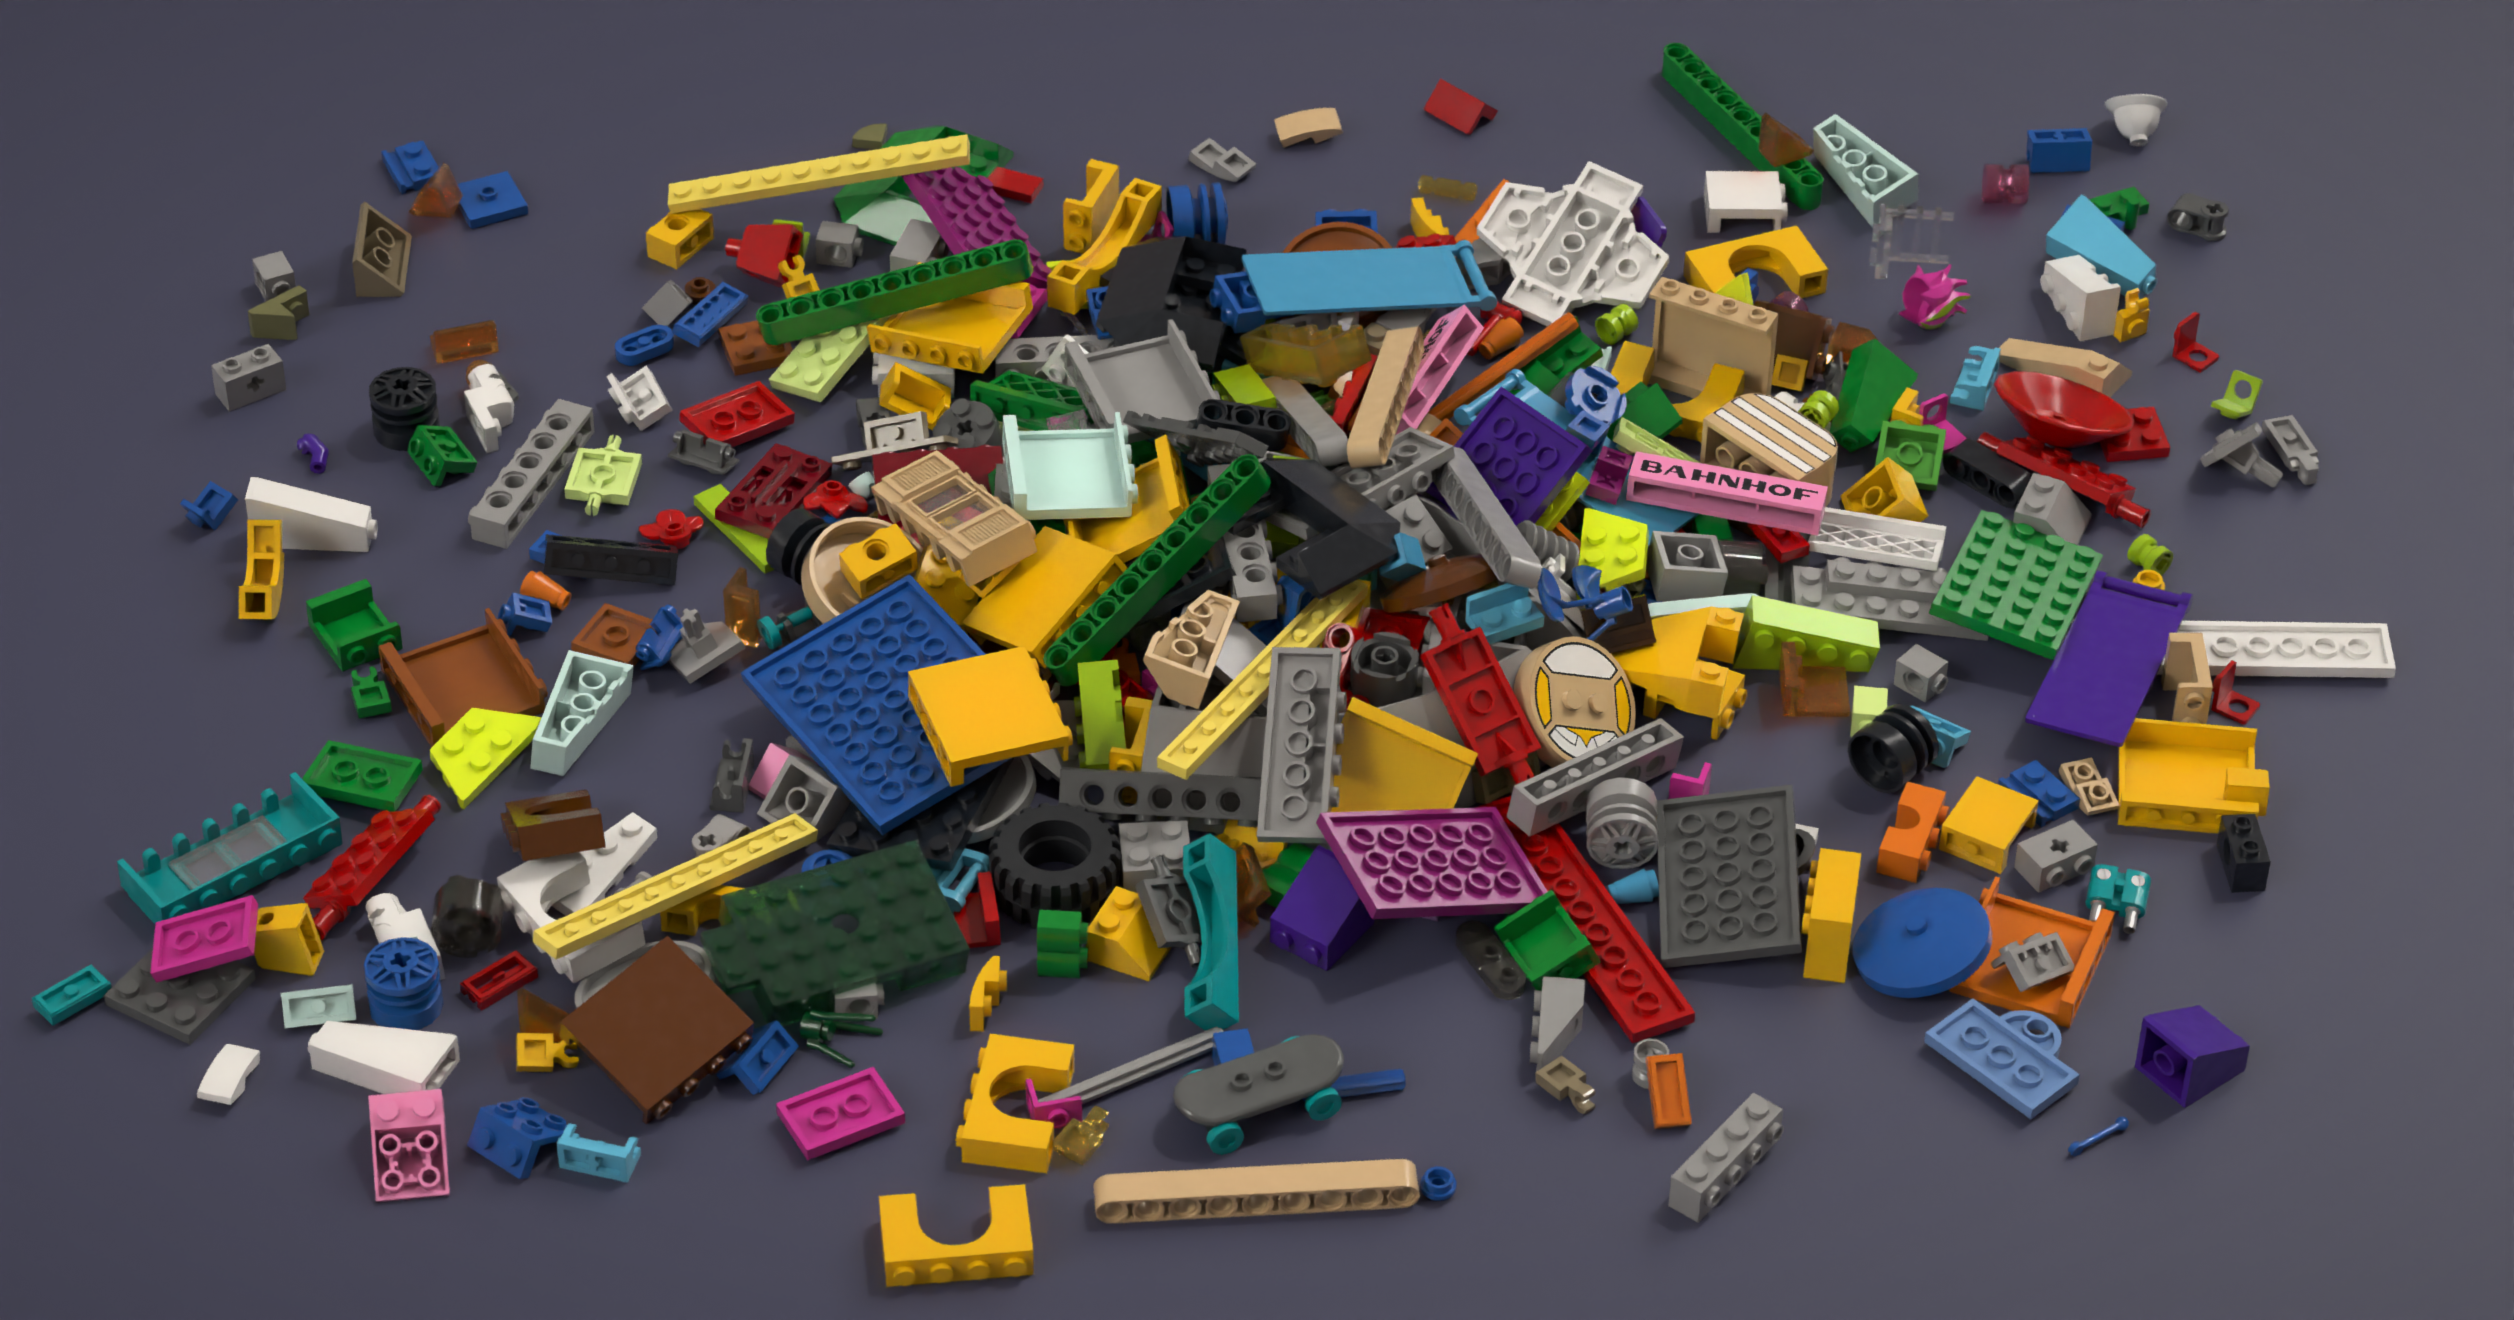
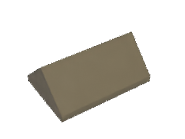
[352,201,412,297]

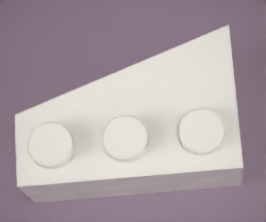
[2040,255,2121,341]

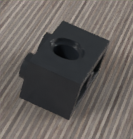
[2216,814,2271,893]

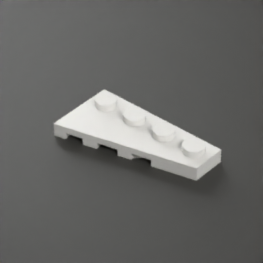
[552,812,657,916]

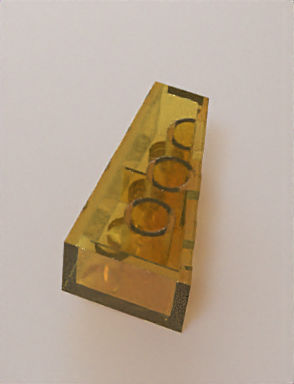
[1240,324,1372,387]

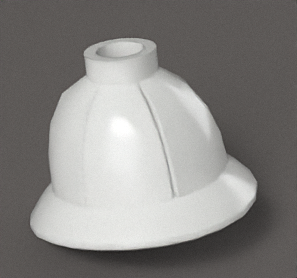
[2104,94,2167,146]

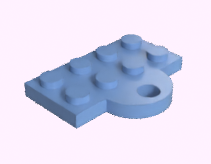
[1924,998,2080,1119]

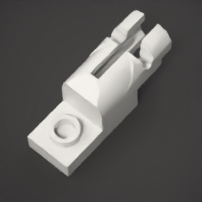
[365,893,446,980]

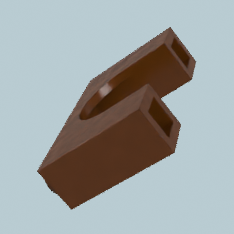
[500,789,606,861]

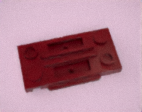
[715,443,833,539]

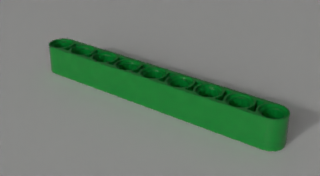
[1662,43,1823,210]
[756,239,1033,345]
[1043,454,1271,686]

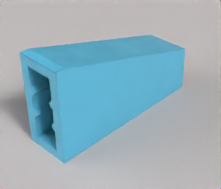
[2046,194,2157,299]

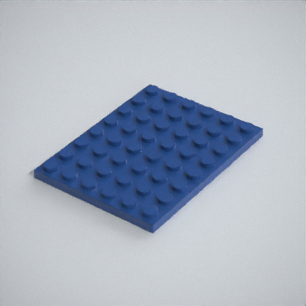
[741,574,1012,835]

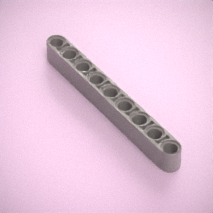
[1262,373,1349,468]
[1431,447,1541,589]

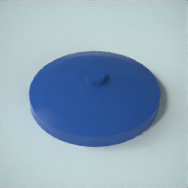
[1853,888,1992,998]

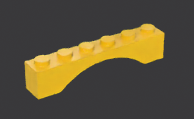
[1047,178,1162,315]

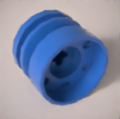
[1166,182,1228,244]
[364,937,443,1030]

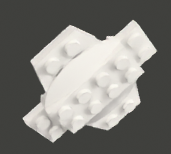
[1477,161,1669,326]

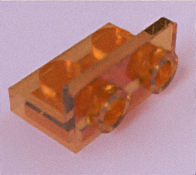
[1234,842,1271,927]

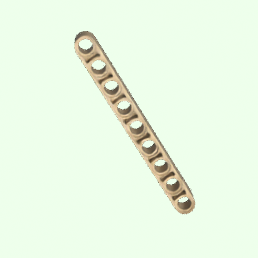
[1347,326,1424,469]
[1093,1159,1420,1223]

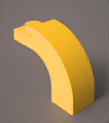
[239,519,284,619]

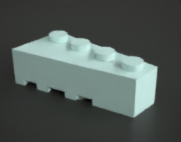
[1813,114,1918,229]
[530,650,634,776]

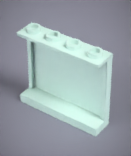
[1002,412,1138,520]

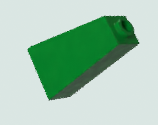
[1829,338,1918,453]

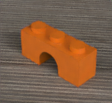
[1876,782,1950,883]

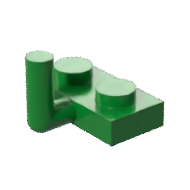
[2089,187,2150,230]

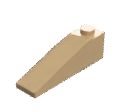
[1999,338,2132,397]
[1143,590,1240,709]

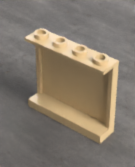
[1648,277,1779,398]

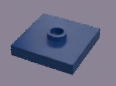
[450,171,529,229]

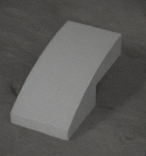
[1188,138,1256,182]

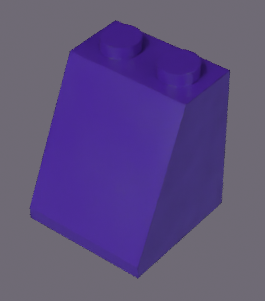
[1270,845,1375,971]
[2135,1005,2250,1108]

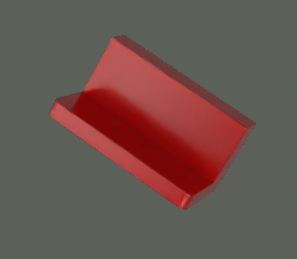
[1424,78,1498,135]
[954,871,1001,949]

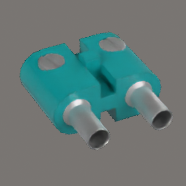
[2085,864,2151,934]

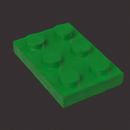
[302,740,423,812]

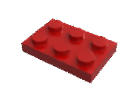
[680,381,795,448]

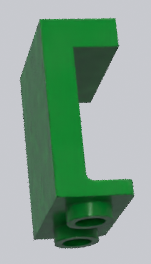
[306,579,403,672]
[1494,890,1601,991]

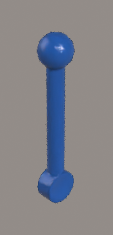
[2068,1116,2129,1157]

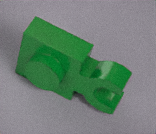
[351,666,392,719]

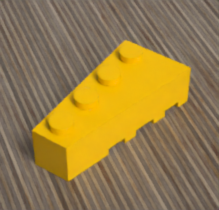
[1801,848,1861,983]

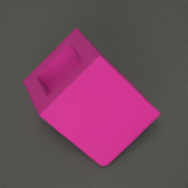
[1668,762,1712,799]

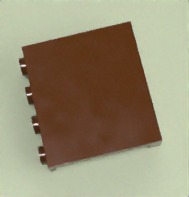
[559,936,754,1125]

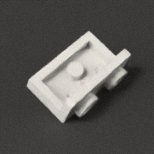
[607,366,673,431]

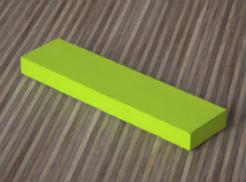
[693,484,774,574]

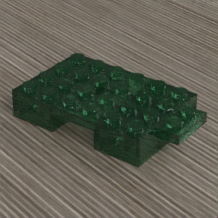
[700,840,970,1026]

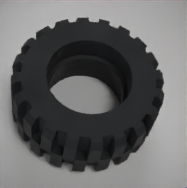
[989,803,1121,929]

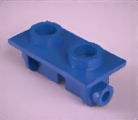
[636,605,683,670]

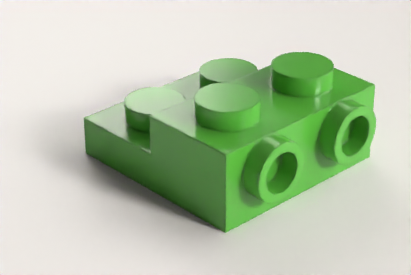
[1875,420,1946,491]

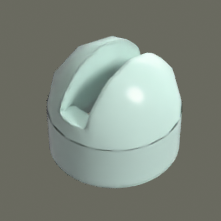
[848,472,875,499]

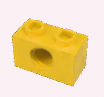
[646,209,714,270]
[839,523,918,599]

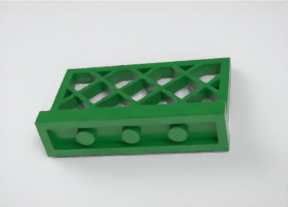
[970,370,1094,431]

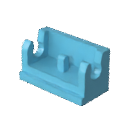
[1950,346,2001,411]
[557,1123,641,1183]

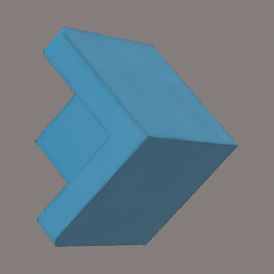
[1379,532,1427,582]

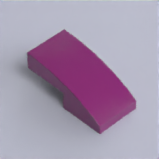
[1585,446,1633,505]

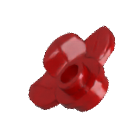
[803,480,868,519]
[639,509,704,549]

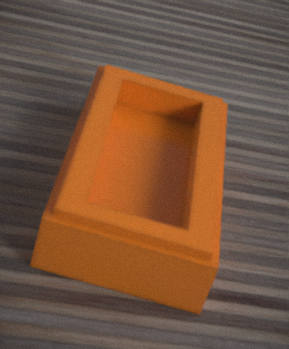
[1645,1053,1692,1129]

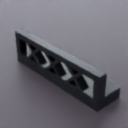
[544,534,678,585]

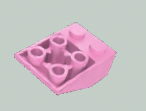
[368,1089,450,1203]

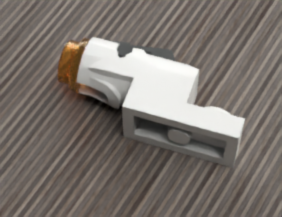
[464,360,519,453]

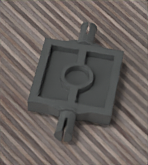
[1135,855,1202,968]

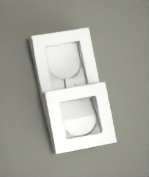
[197,1044,260,1105]

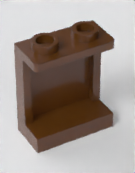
[1754,300,1835,379]

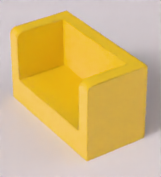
[879,362,951,430]

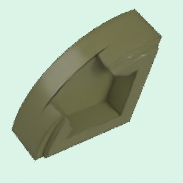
[852,123,888,150]

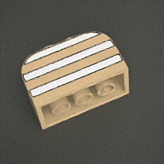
[1700,393,1837,507]

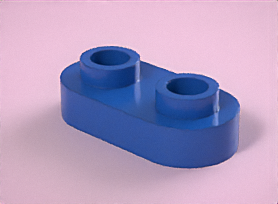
[615,325,674,366]

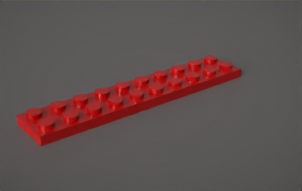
[1475,796,1696,1044]

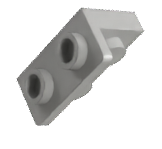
[1990,932,2075,993]

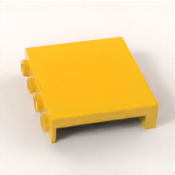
[867,262,1033,374]
[1063,435,1190,563]
[961,526,1127,669]
[908,646,1073,787]
[1332,697,1478,812]
[2118,718,2259,834]

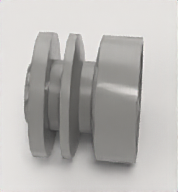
[1585,777,1659,869]

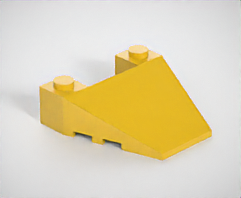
[1610,606,1744,719]

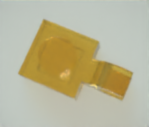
[1052,1106,1109,1166]

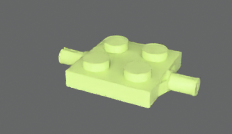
[564,435,642,516]

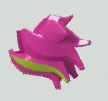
[1899,264,1971,330]

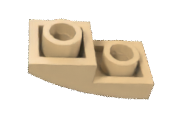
[1274,108,1343,148]
[2058,757,2119,816]

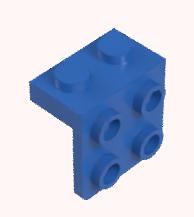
[467,1097,575,1179]

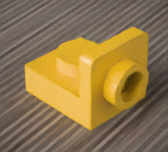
[1890,387,1924,426]

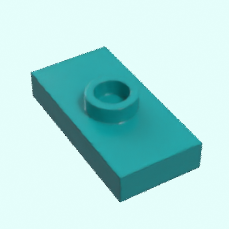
[32,965,112,1026]

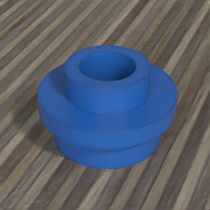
[1420,1166,1457,1201]

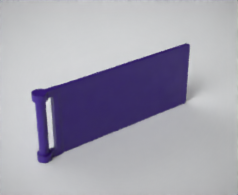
[2025,570,2193,747]

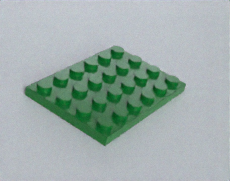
[1929,510,2103,661]

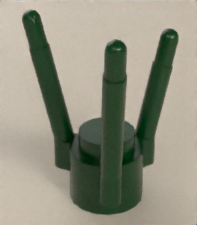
[800,1010,883,1068]

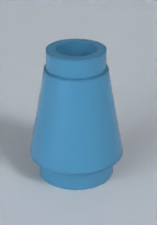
[1607,868,1659,904]

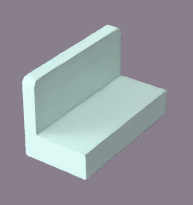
[281,984,357,1028]

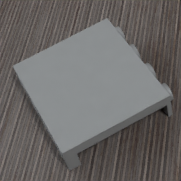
[1064,319,1221,444]

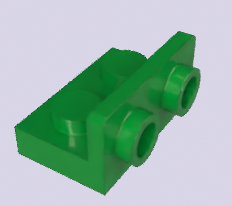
[408,425,478,487]

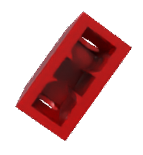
[725,224,803,289]

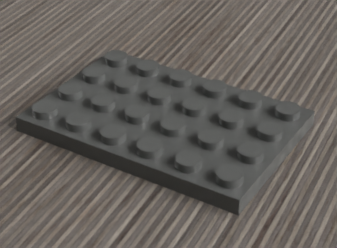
[1657,784,1802,968]

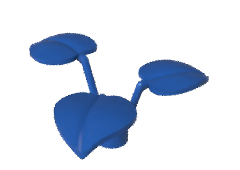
[1538,565,1633,641]

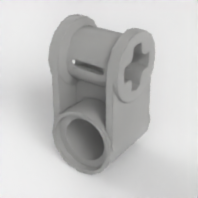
[692,814,752,857]

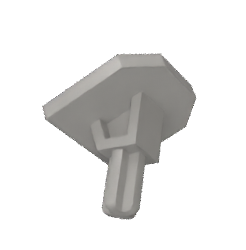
[2200,422,2283,487]
[669,608,746,684]

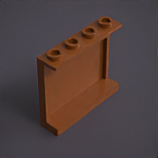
[378,608,548,747]

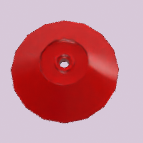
[1993,371,2134,449]

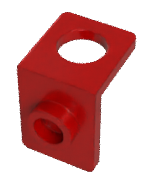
[2172,311,2219,372]
[2211,660,2260,725]

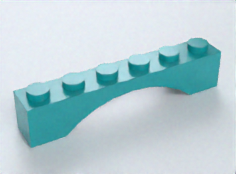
[1183,833,1239,1031]

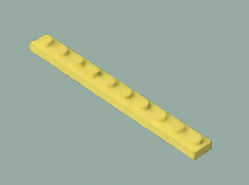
[668,135,970,214]
[1157,580,1368,780]
[533,813,818,960]

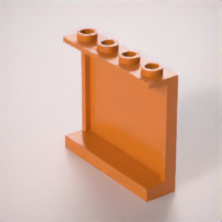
[1949,876,2115,1029]

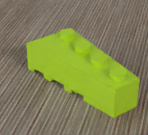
[1733,595,1880,672]

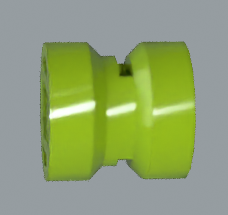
[1595,304,1639,345]
[1798,390,1839,428]
[2127,534,2173,575]

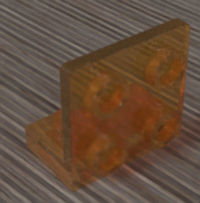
[1779,642,1850,717]

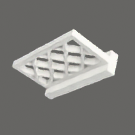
[1808,507,1947,571]

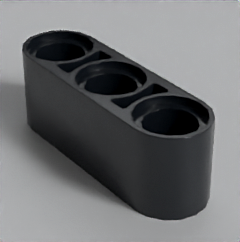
[1195,399,1292,452]
[1942,439,2032,508]

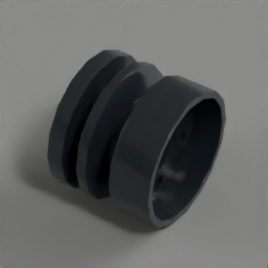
[369,367,440,451]
[766,508,831,585]
[1847,704,1939,794]

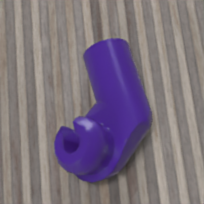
[297,433,329,474]

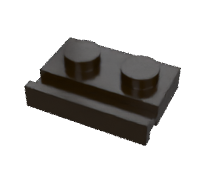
[1580,594,1656,653]

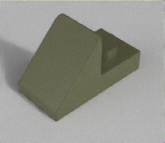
[248,285,310,340]

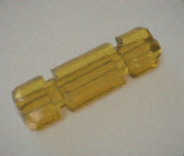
[1418,175,1478,201]

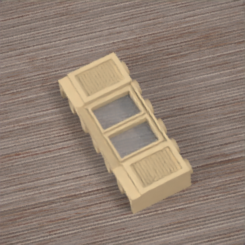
[871,450,1037,587]

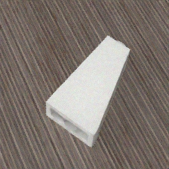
[245,477,378,552]
[308,1021,460,1094]

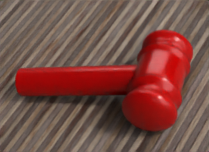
[1467,301,1523,356]

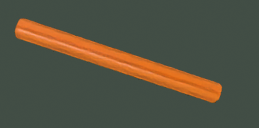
[1428,312,1579,421]

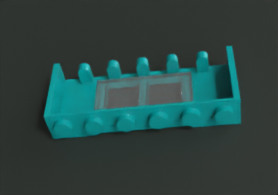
[117,772,343,924]

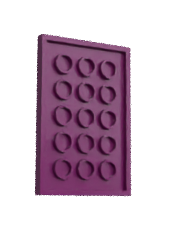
[902,167,1052,289]
[1316,807,1548,919]

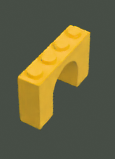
[1683,226,1828,299]
[1611,341,1745,443]
[956,1034,1075,1174]
[879,1184,1034,1287]

